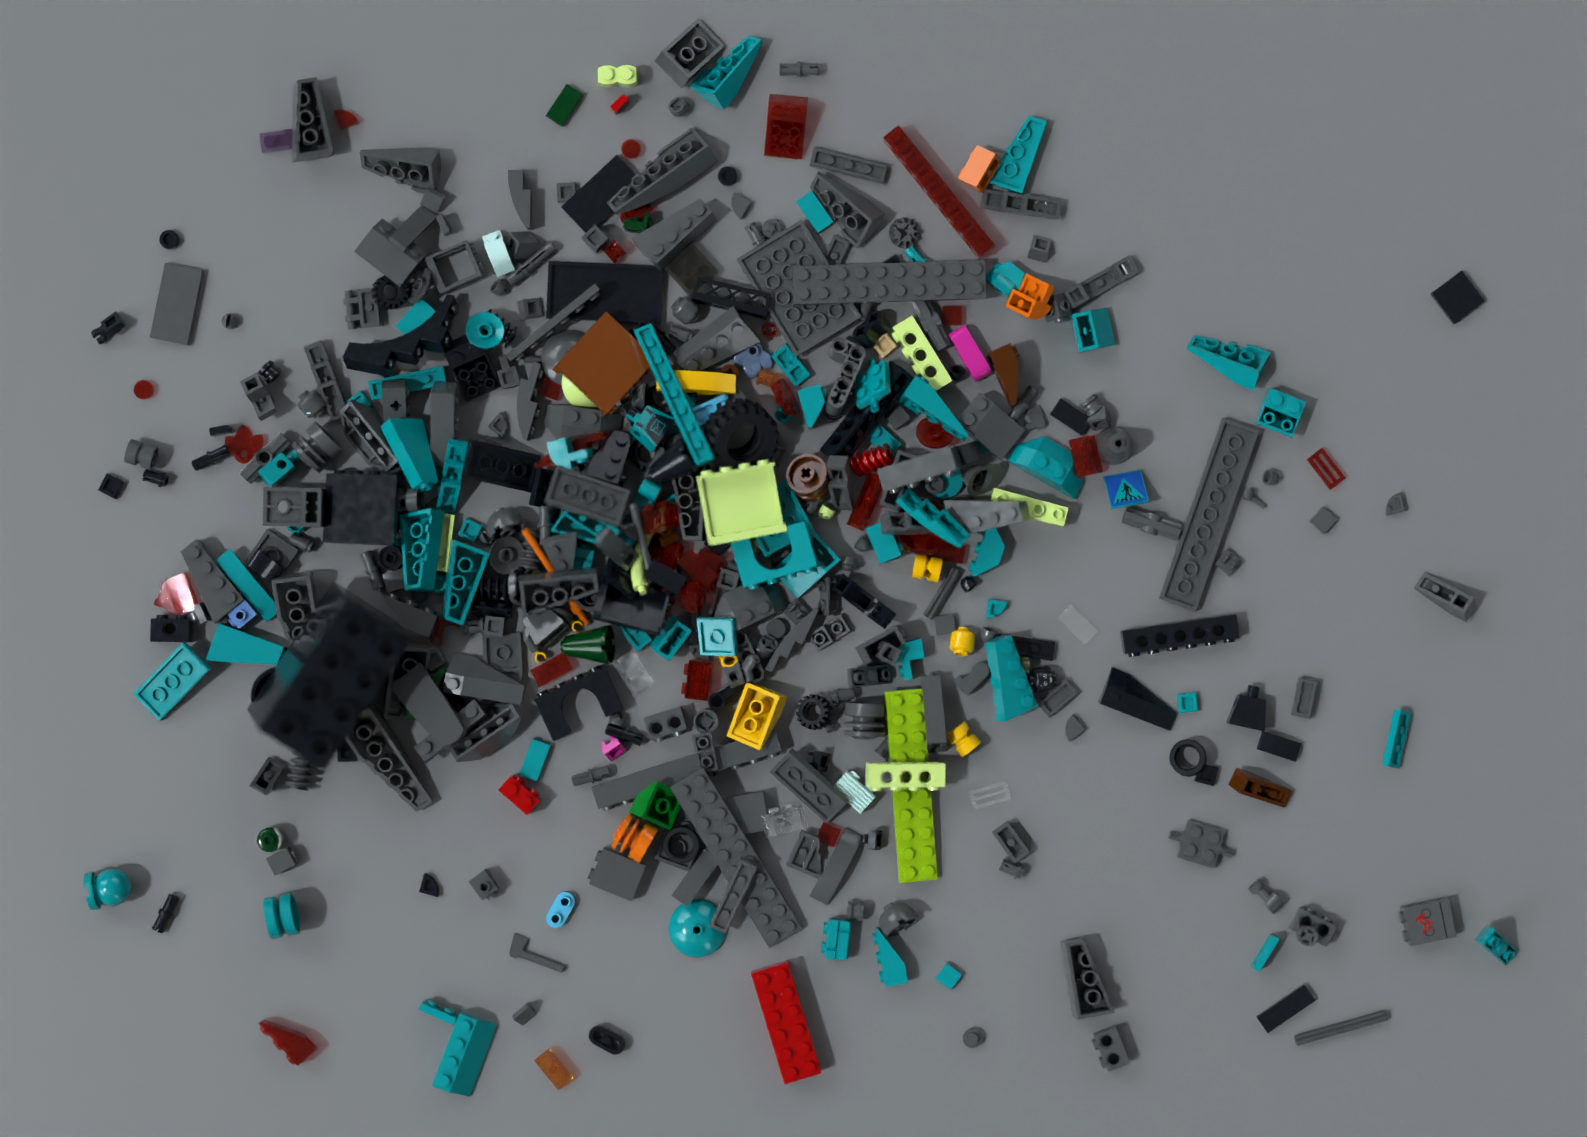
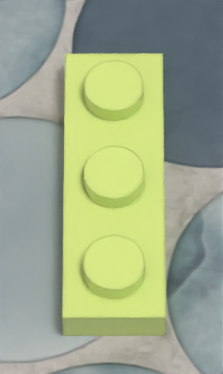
[437,514,456,572]

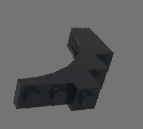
[342,294,459,377]

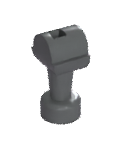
[1248,879,1284,914]

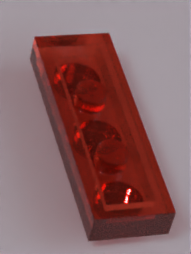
[847,472,883,531]

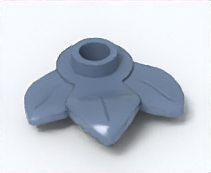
[734,343,772,379]

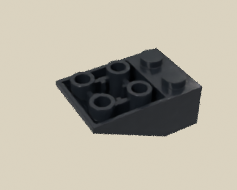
[444,335,501,402]

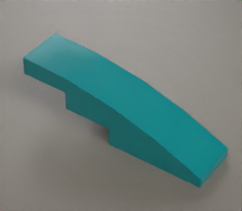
[436,439,468,515]
[895,488,971,548]
[215,548,277,622]

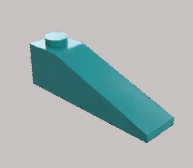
[1187,335,1271,390]
[898,376,969,441]

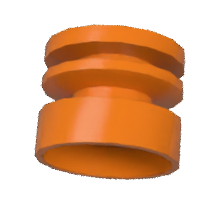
[611,813,659,863]

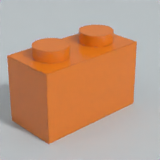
[958,145,1002,193]

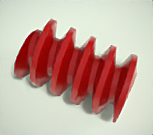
[849,443,893,477]

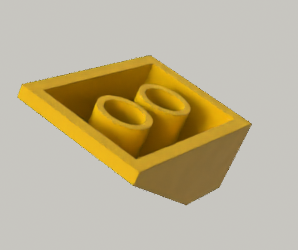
[727,682,788,750]

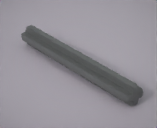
[1294,1011,1388,1046]

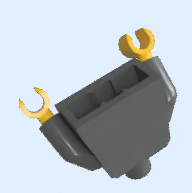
[523,606,583,663]

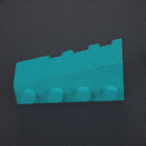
[400,508,444,593]

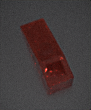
[259,1019,317,1066]

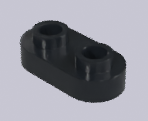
[589,1025,625,1055]

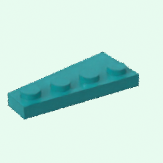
[989,116,1047,194]

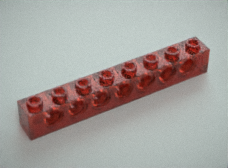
[883,125,995,259]

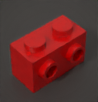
[498,775,542,815]

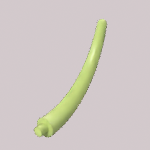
[631,502,676,595]

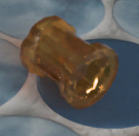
[756,368,779,390]

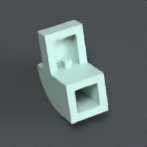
[482,230,515,277]

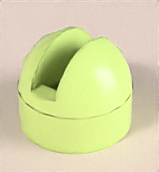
[819,503,836,520]

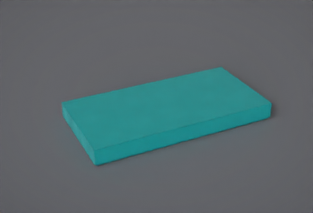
[133,641,211,721]

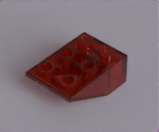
[764,94,808,160]

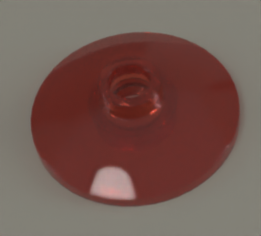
[916,417,954,449]

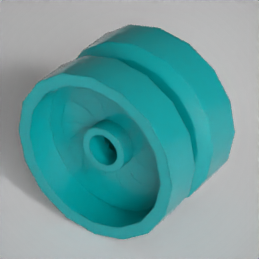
[263,893,300,939]

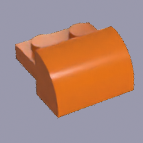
[1005,273,1054,320]

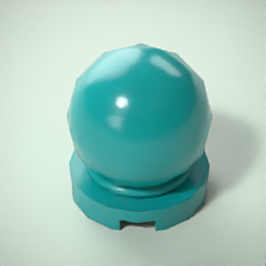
[83,868,132,910]

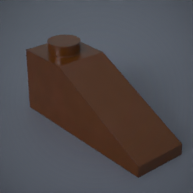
[1228,768,1292,808]

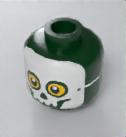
[257,827,284,852]

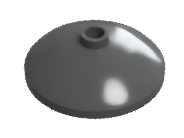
[541,330,584,386]

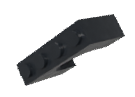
[534,665,624,741]

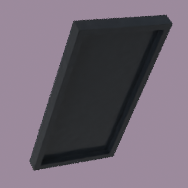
[546,261,664,324]

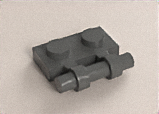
[343,288,381,329]

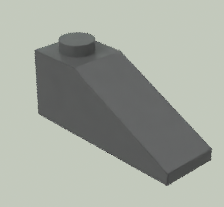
[1414,572,1476,622]

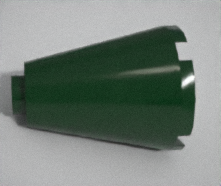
[560,626,615,664]

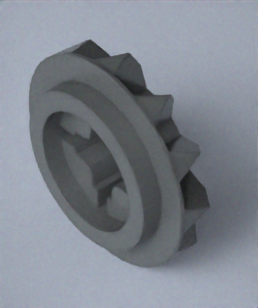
[889,217,920,248]

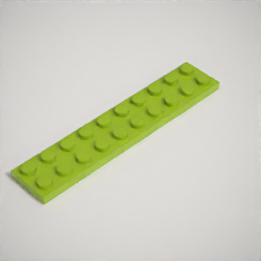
[884,688,938,883]

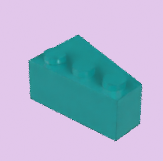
[551,510,621,543]

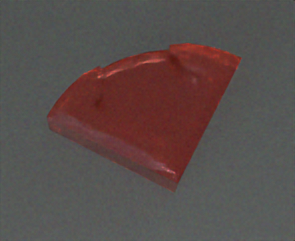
[334,110,359,130]

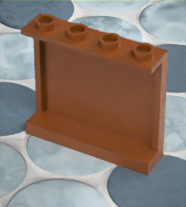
[552,312,651,417]

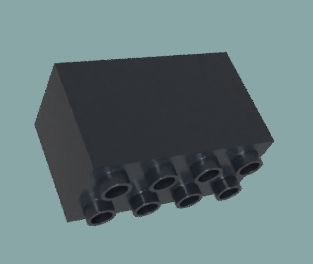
[247,581,412,770]

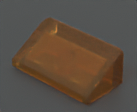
[534,1048,573,1090]

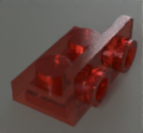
[639,500,680,535]

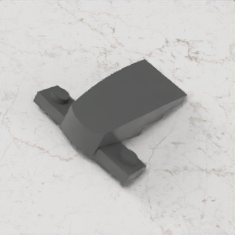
[390,663,487,763]

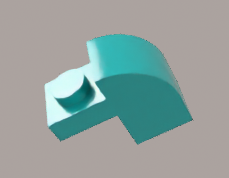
[546,436,593,469]
[896,639,925,681]

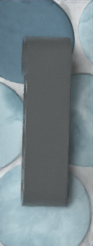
[825,337,866,416]

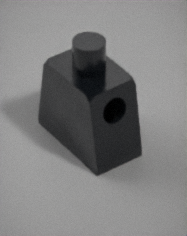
[1226,685,1266,731]

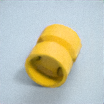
[911,553,943,583]
[946,721,981,757]

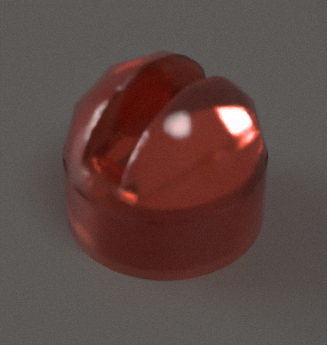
[761,322,777,338]

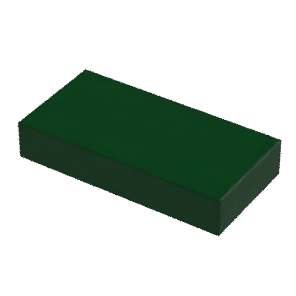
[545,84,583,127]

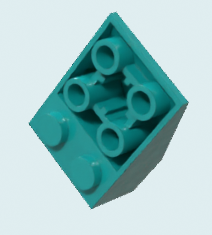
[773,531,840,599]

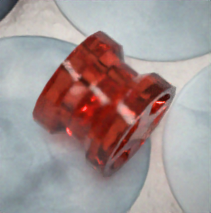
[602,239,626,264]

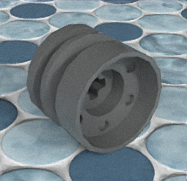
[292,422,344,473]
[844,702,885,739]

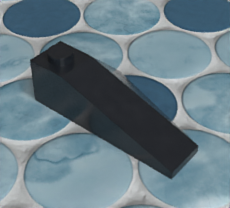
[1098,667,1176,731]

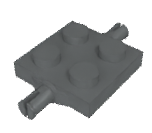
[1168,820,1233,868]

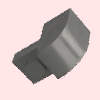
[240,373,278,421]

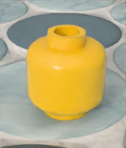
[949,627,975,657]

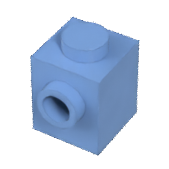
[227,599,260,629]

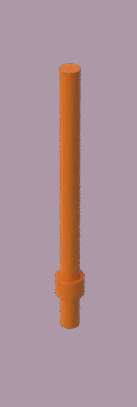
[521,527,590,626]

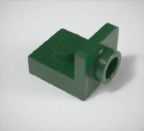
[623,212,653,233]

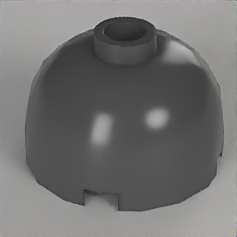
[486,508,526,542]
[879,902,918,939]

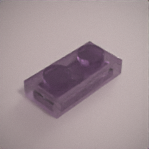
[259,129,292,154]

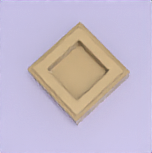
[873,333,898,358]

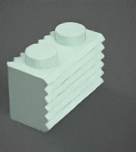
[834,770,876,814]

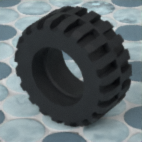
[702,398,779,469]

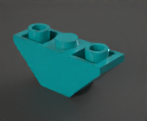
[968,528,1005,577]
[1475,925,1518,966]

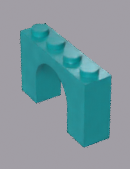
[731,521,819,591]

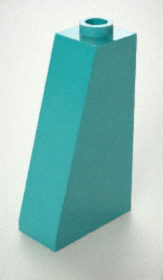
[381,418,438,491]
[206,623,287,665]

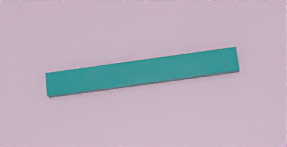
[634,323,715,467]

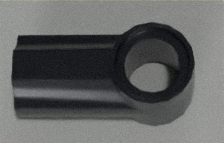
[708,682,744,710]

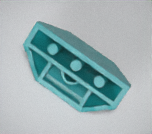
[1008,437,1083,500]

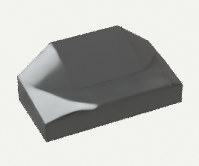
[992,821,1032,864]

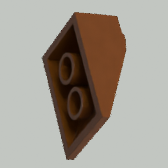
[987,343,1019,408]

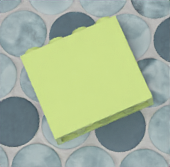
[696,459,787,545]

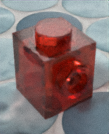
[679,580,707,614]

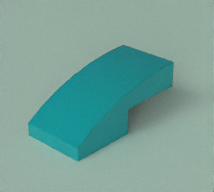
[770,344,810,387]

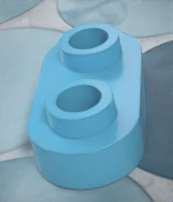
[546,891,575,928]

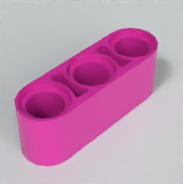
[948,325,992,382]

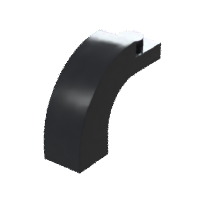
[831,574,896,629]

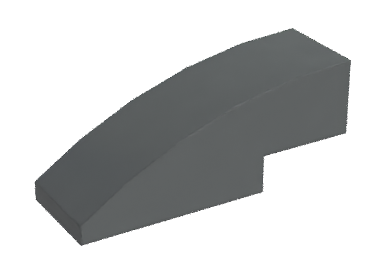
[508,170,532,230]
[826,455,854,511]
[880,511,933,535]

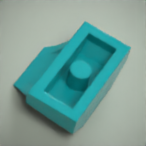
[986,261,1025,299]

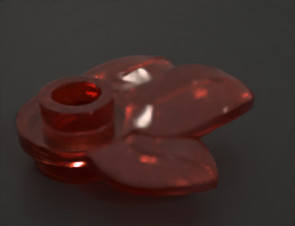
[225,425,264,464]

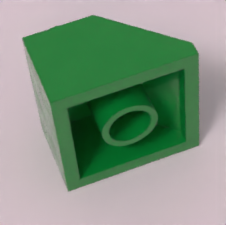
[629,781,681,830]

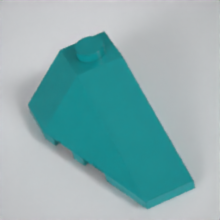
[690,35,763,109]

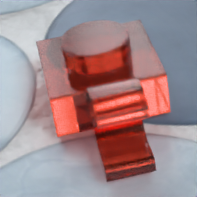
[619,203,653,223]

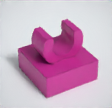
[601,736,627,762]

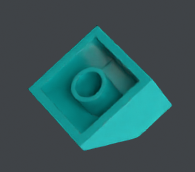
[797,384,827,430]

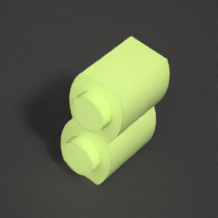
[598,65,637,88]

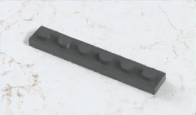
[506,282,601,361]

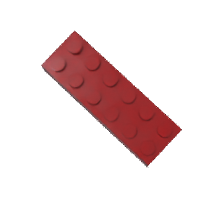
[751,960,822,1084]

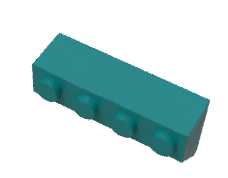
[432,1011,497,1097]

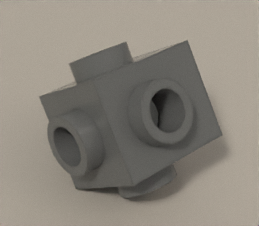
[1045,293,1072,324]

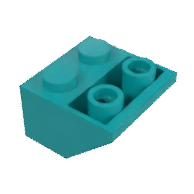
[1070,308,1116,354]
[1256,388,1306,438]

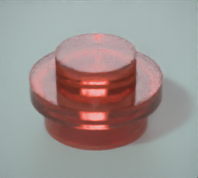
[621,139,641,159]

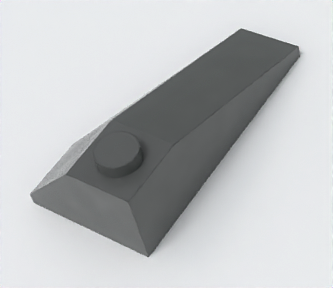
[443,653,525,705]

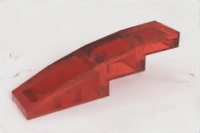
[534,429,609,468]

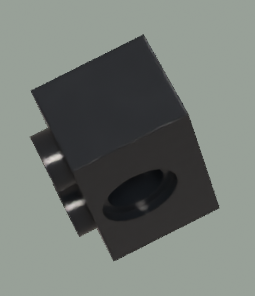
[150,615,193,642]

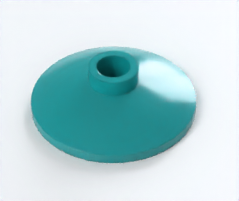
[466,312,504,349]

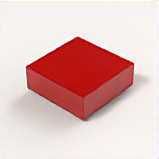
[610,94,629,115]

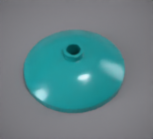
[668,899,725,957]

